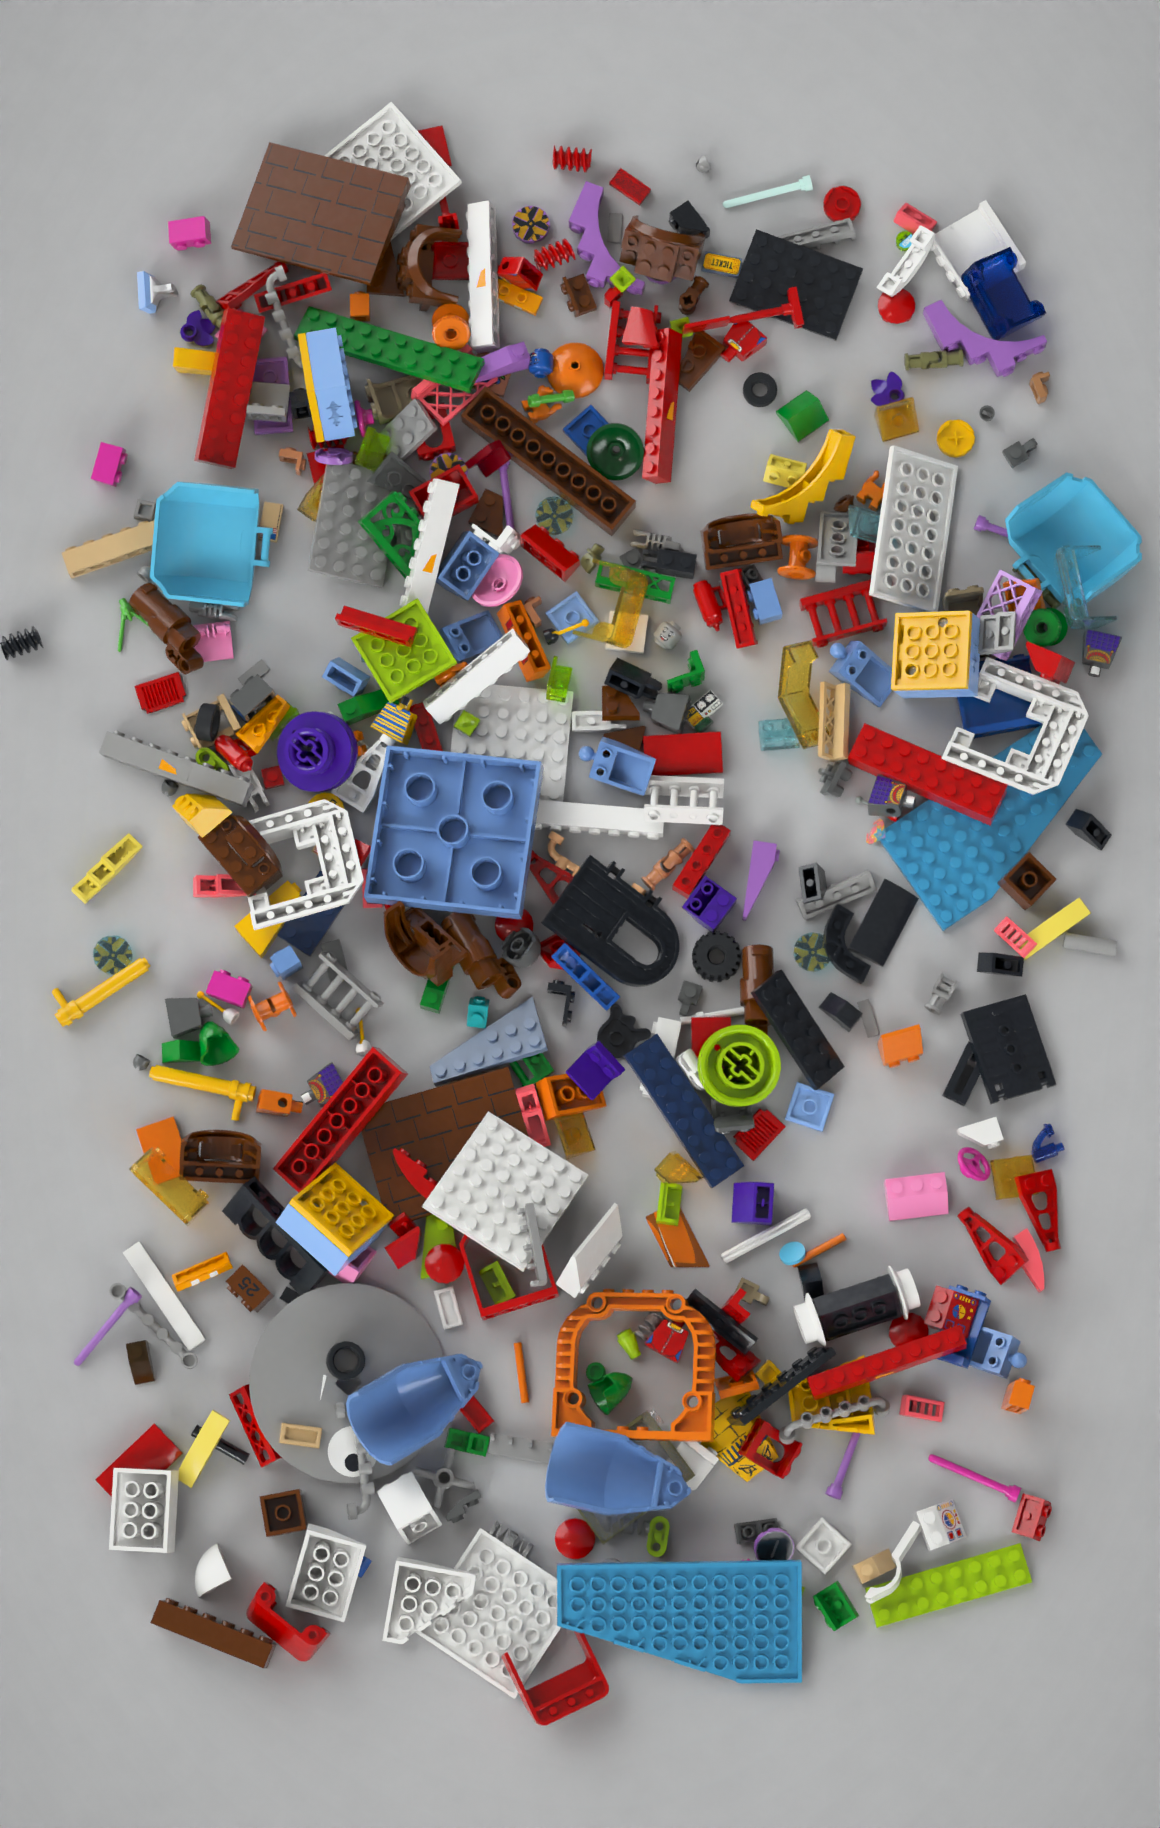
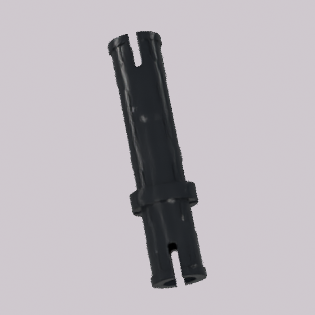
[191,1424,250,1465]

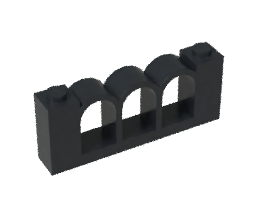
[222,1177,329,1296]

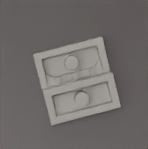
[978,611,1016,655]

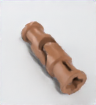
[641,838,695,891]

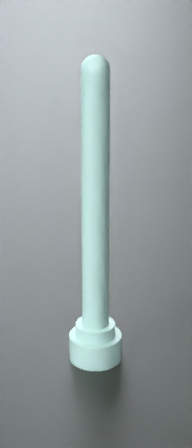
[723,175,813,208]

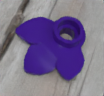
[180,310,216,346]
[871,371,905,407]

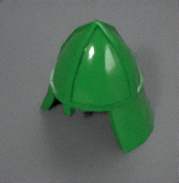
[199,1021,239,1066]
[587,1372,633,1415]

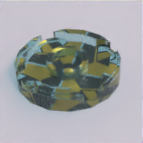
[535,496,574,535]
[793,932,830,972]
[93,935,133,975]

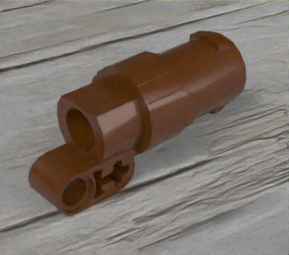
[129,583,204,674]
[441,912,521,999]
[740,944,774,1035]

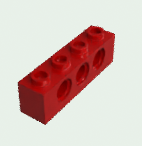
[253,273,332,313]
[672,824,731,899]

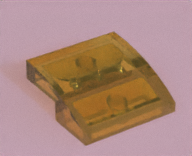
[990,1155,1039,1200]

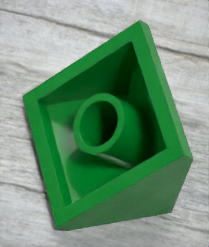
[776,390,829,442]

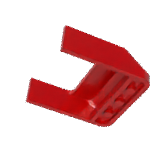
[502,1631,609,1726]

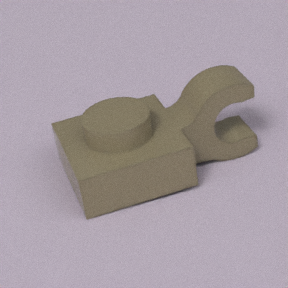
[734,1277,770,1306]

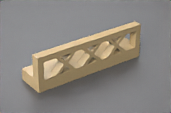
[818,681,850,762]

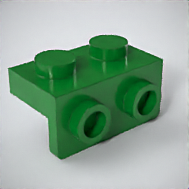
[813,1581,859,1631]

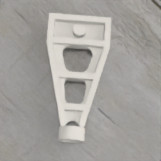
[331,734,396,814]

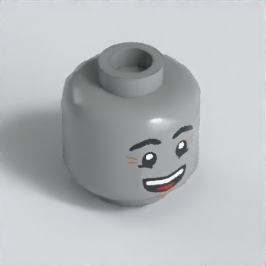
[654,621,682,650]

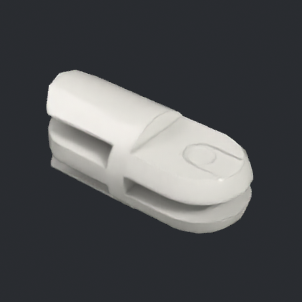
[675,1049,705,1090]

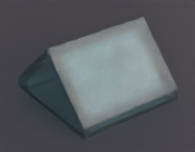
[848,505,880,543]

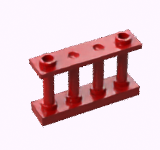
[604,301,662,384]
[799,579,887,648]

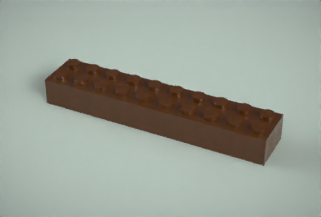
[461,386,636,536]

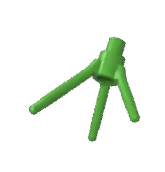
[118,598,149,652]

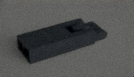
[942,1041,980,1106]

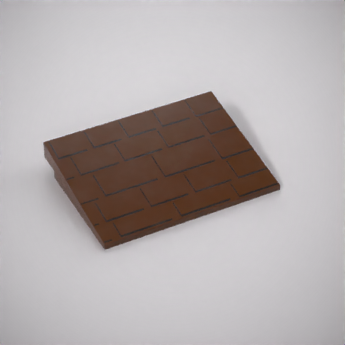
[231,142,411,286]
[361,1067,528,1227]

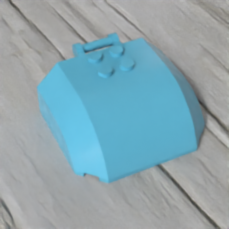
[1005,472,1142,607]
[150,482,273,607]

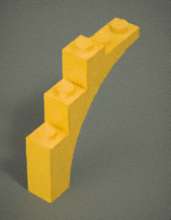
[750,429,856,525]

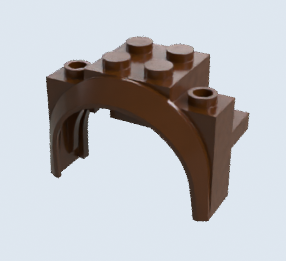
[619,215,706,283]
[396,224,462,312]
[383,901,468,986]

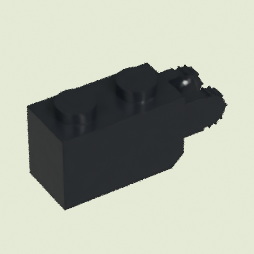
[640,549,697,579]
[604,657,663,700]

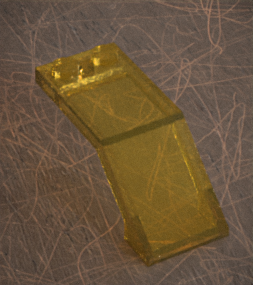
[778,640,829,749]

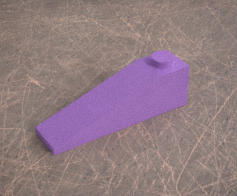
[475,342,530,383]
[742,841,780,921]

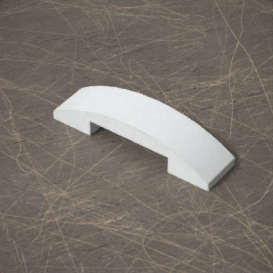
[876,225,936,297]

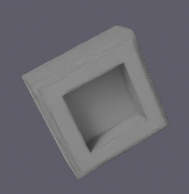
[133,499,156,522]

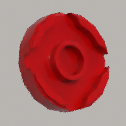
[823,186,861,222]

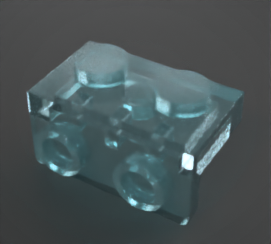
[758,718,800,751]

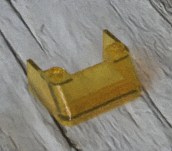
[572,558,649,649]
[129,1147,210,1226]

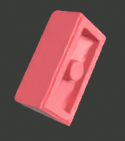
[894,202,937,234]

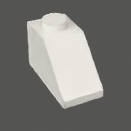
[957,1117,1004,1149]

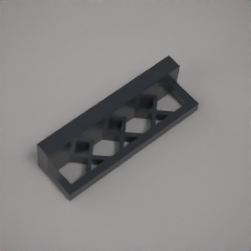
[686,1289,758,1355]

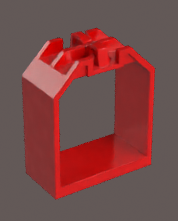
[459,1234,559,1320]

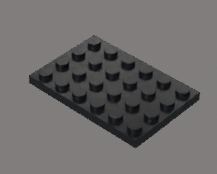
[729,229,863,341]

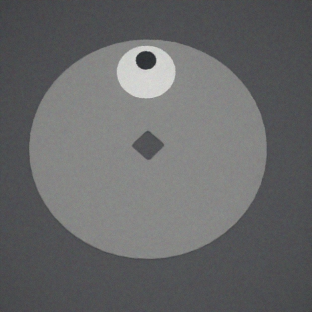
[249,1283,443,1483]

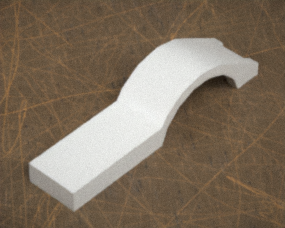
[865,1521,921,1604]

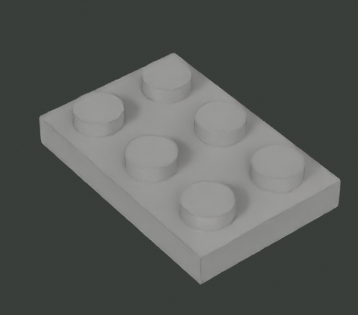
[376,398,438,461]

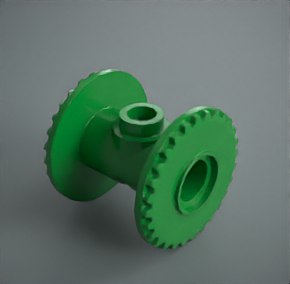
[1023,608,1068,647]

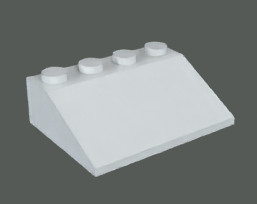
[556,1203,623,1298]
[109,1468,179,1553]
[286,1523,366,1622]

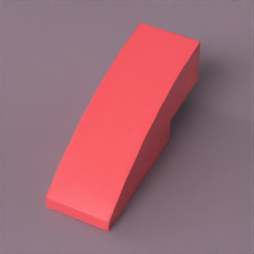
[193,874,256,898]
[515,1084,551,1147]
[1012,1228,1045,1293]

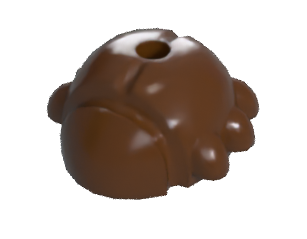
[833,494,854,512]

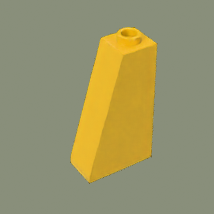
[173,347,216,375]
[234,880,302,959]

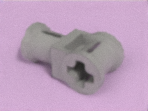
[924,973,959,1015]

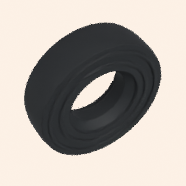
[743,372,777,407]

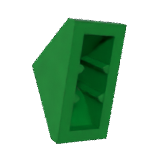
[162,1039,200,1063]

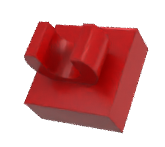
[389,1212,417,1238]

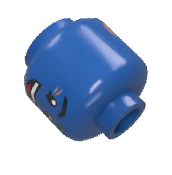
[528,348,554,378]

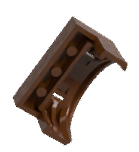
[700,513,783,570]
[198,814,283,897]
[179,1130,261,1184]

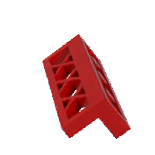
[335,605,418,648]
[721,1288,750,1324]
[229,1384,282,1468]

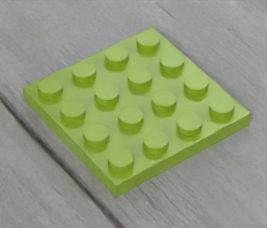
[351,598,457,704]

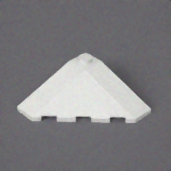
[382,1557,476,1644]

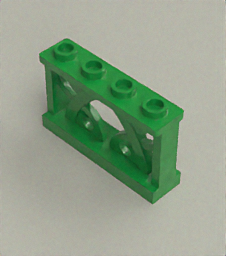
[357,491,445,579]

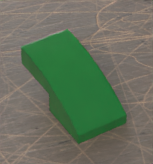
[444,1428,490,1457]

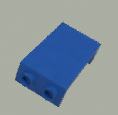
[937,1284,991,1369]

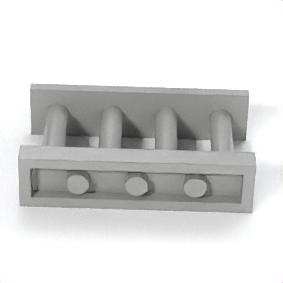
[292,952,384,1041]

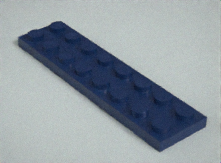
[624,1034,744,1188]

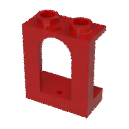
[417,403,456,461]
[738,1418,803,1479]

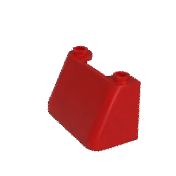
[246,1582,331,1662]

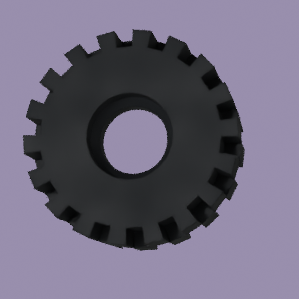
[692,931,741,983]

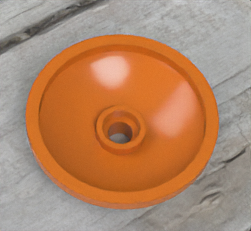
[547,343,604,398]

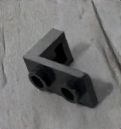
[547,980,575,1027]

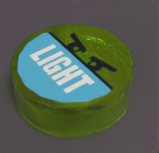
[896,231,913,251]

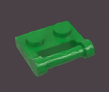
[509,1053,554,1087]

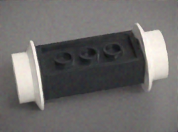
[793,1266,921,1347]

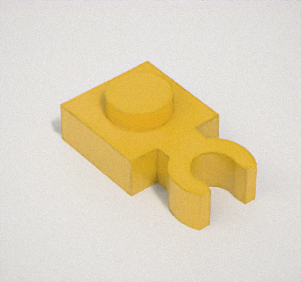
[755,1360,781,1385]

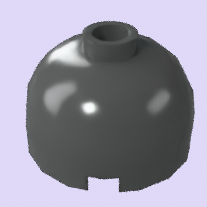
[501,927,541,968]

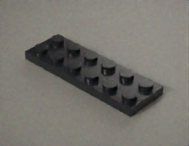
[751,970,845,1090]
[727,1347,836,1426]

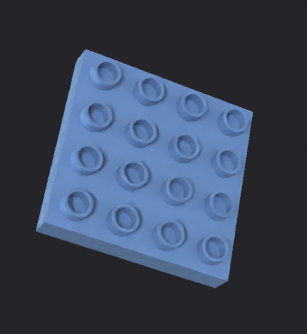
[364,745,544,920]

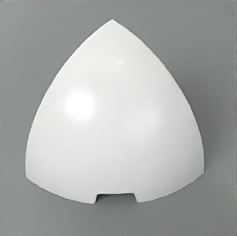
[195,1543,233,1597]

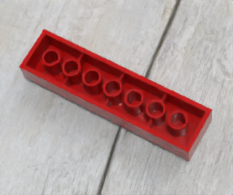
[194,308,265,469]
[848,723,1008,826]
[273,1047,408,1193]

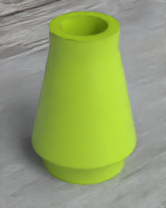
[616,1328,641,1359]

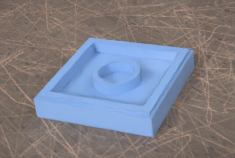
[545,591,599,644]
[785,1082,834,1132]

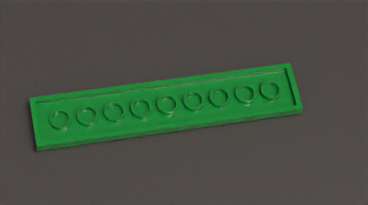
[293,306,485,393]

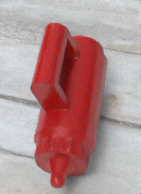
[693,580,728,632]
[214,735,256,772]

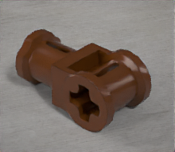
[679,276,709,315]

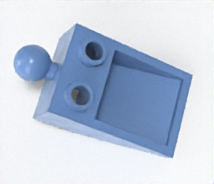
[439,610,503,664]
[829,641,892,707]
[579,737,656,796]
[969,1327,1027,1379]

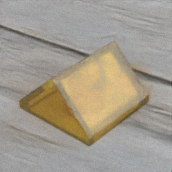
[874,397,920,442]
[554,1113,596,1160]

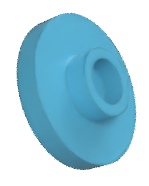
[779,1242,806,1265]

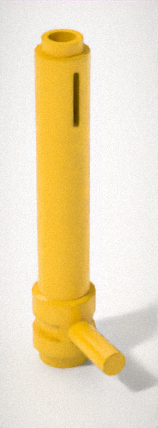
[52,957,151,1027]
[149,1065,256,1121]

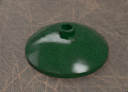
[586,423,644,480]

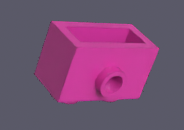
[168,216,211,250]
[91,442,128,487]
[206,969,253,1009]

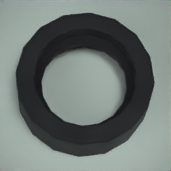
[196,703,221,742]
[326,1341,366,1380]

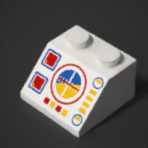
[915,1499,967,1551]

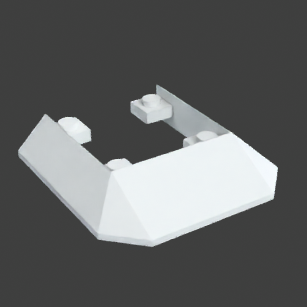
[942,657,1089,795]
[234,799,364,931]

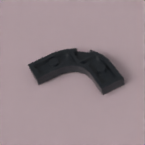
[823,904,871,984]

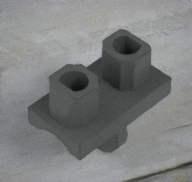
[818,761,853,797]

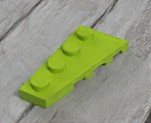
[421,1215,456,1279]

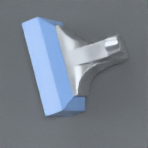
[137,271,178,314]

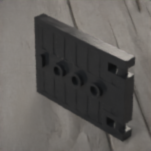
[960,994,1056,1105]

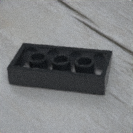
[848,879,919,967]

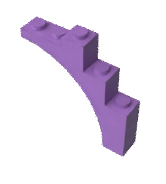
[569,181,645,295]
[923,300,1047,377]

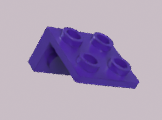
[566,1041,626,1100]

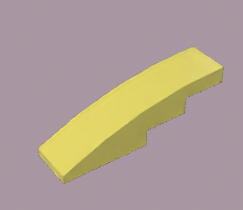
[71,833,143,904]
[1014,897,1091,961]
[179,1410,231,1488]

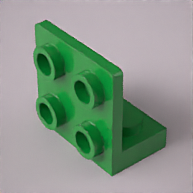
[667,650,705,693]

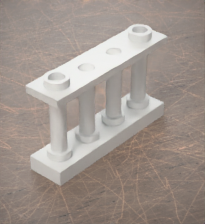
[644,775,724,825]

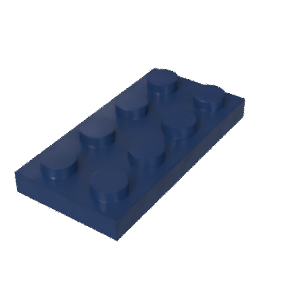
[277,870,345,957]

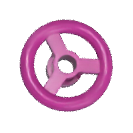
[354,400,374,438]
[957,1147,991,1181]

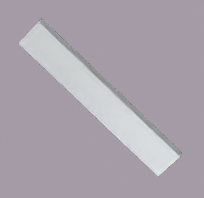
[123,1242,206,1351]

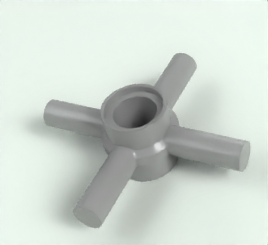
[414,1448,474,1509]

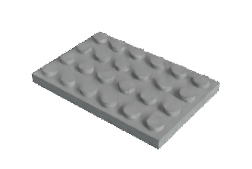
[307,463,397,588]

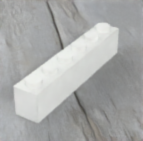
[423,628,530,724]

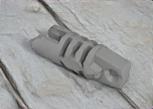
[630,529,681,552]
[189,601,240,622]

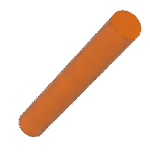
[792,1233,847,1268]
[514,1342,529,1403]

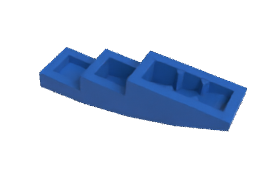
[551,943,620,1011]

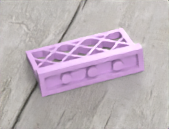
[976,570,1043,661]

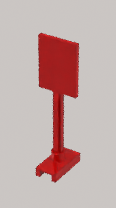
[418,125,460,242]
[682,287,804,334]

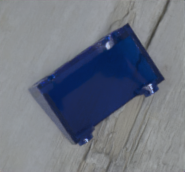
[961,247,1046,340]

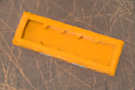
[498,279,543,316]
[172,1252,233,1292]

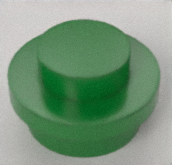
[586,1362,606,1382]

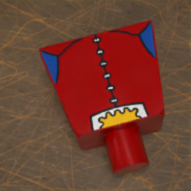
[497,257,543,291]
[721,321,767,363]
[644,1319,689,1364]

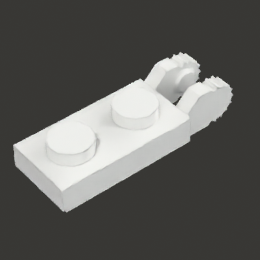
[572,711,626,732]
[228,764,270,813]

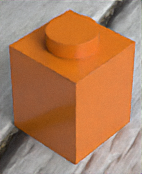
[350,291,370,322]

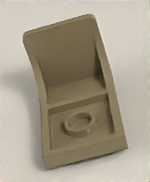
[364,375,436,425]
[942,585,992,658]

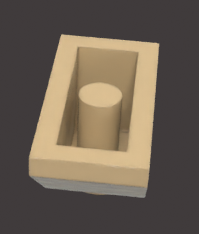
[852,1548,897,1584]

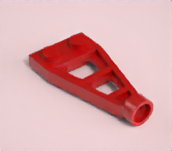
[216,261,289,310]
[529,850,573,905]
[1014,1169,1061,1252]
[957,1207,1029,1285]
[685,1323,761,1382]

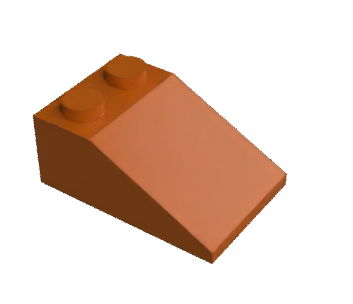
[877,1024,923,1068]
[535,1074,607,1121]

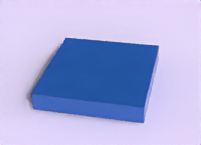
[563,405,609,456]

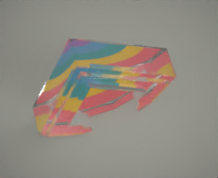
[866,819,885,845]

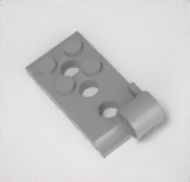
[816,511,859,583]

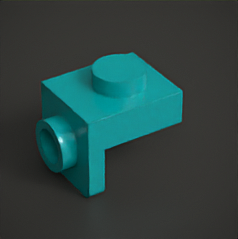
[467,996,490,1028]

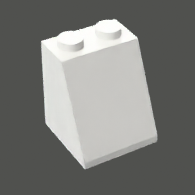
[377,1471,442,1545]

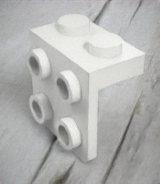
[471,524,521,555]
[667,1441,719,1490]

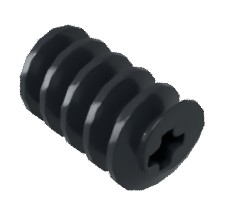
[0,626,44,660]

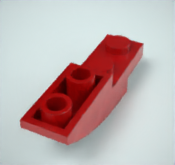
[393,1148,438,1199]

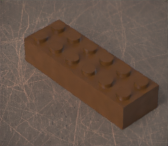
[150,1598,276,1668]

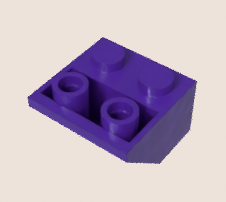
[682,876,737,933]
[731,1182,774,1225]

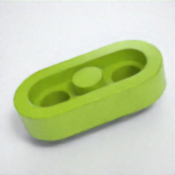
[195,747,230,772]
[646,1516,670,1557]

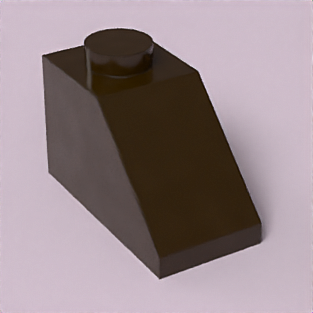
[126,1340,155,1385]

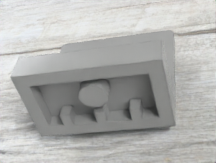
[246,382,290,423]

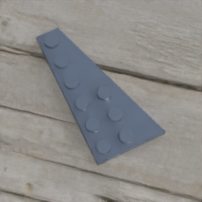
[429,996,548,1086]

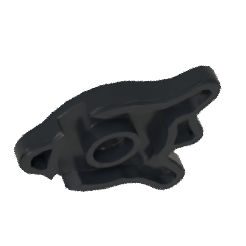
[597,1004,651,1058]

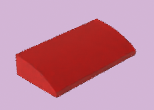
[643,731,723,776]
[95,1423,183,1497]

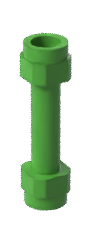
[527,390,575,407]

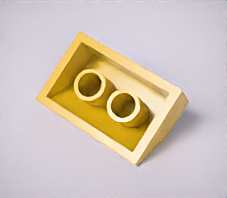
[172,793,232,838]

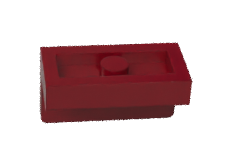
[465,439,511,478]

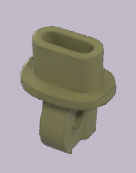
[581,543,605,574]

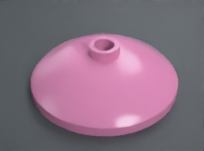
[472,554,523,607]

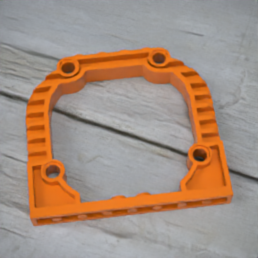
[551,1289,716,1442]

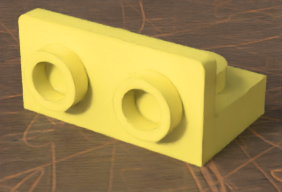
[763,454,807,488]

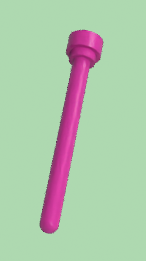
[928,1454,1021,1502]

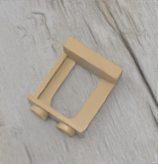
[181,693,241,749]

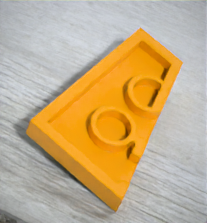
[235,694,291,754]

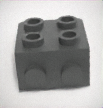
[711,1097,755,1134]

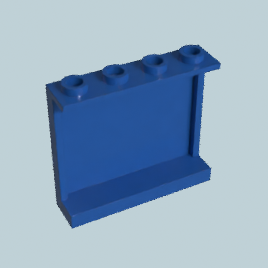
[957,654,1043,739]

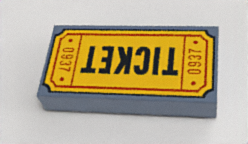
[701,251,742,278]

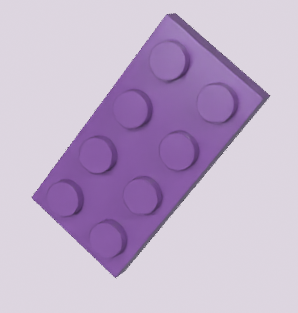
[251,357,293,435]

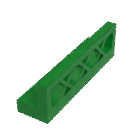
[595,560,676,604]

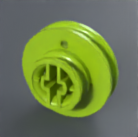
[697,1025,781,1107]

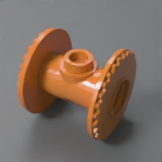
[432,304,470,350]
[777,534,818,580]
[248,981,297,1031]

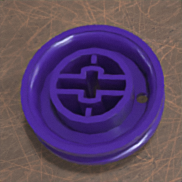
[277,711,358,792]

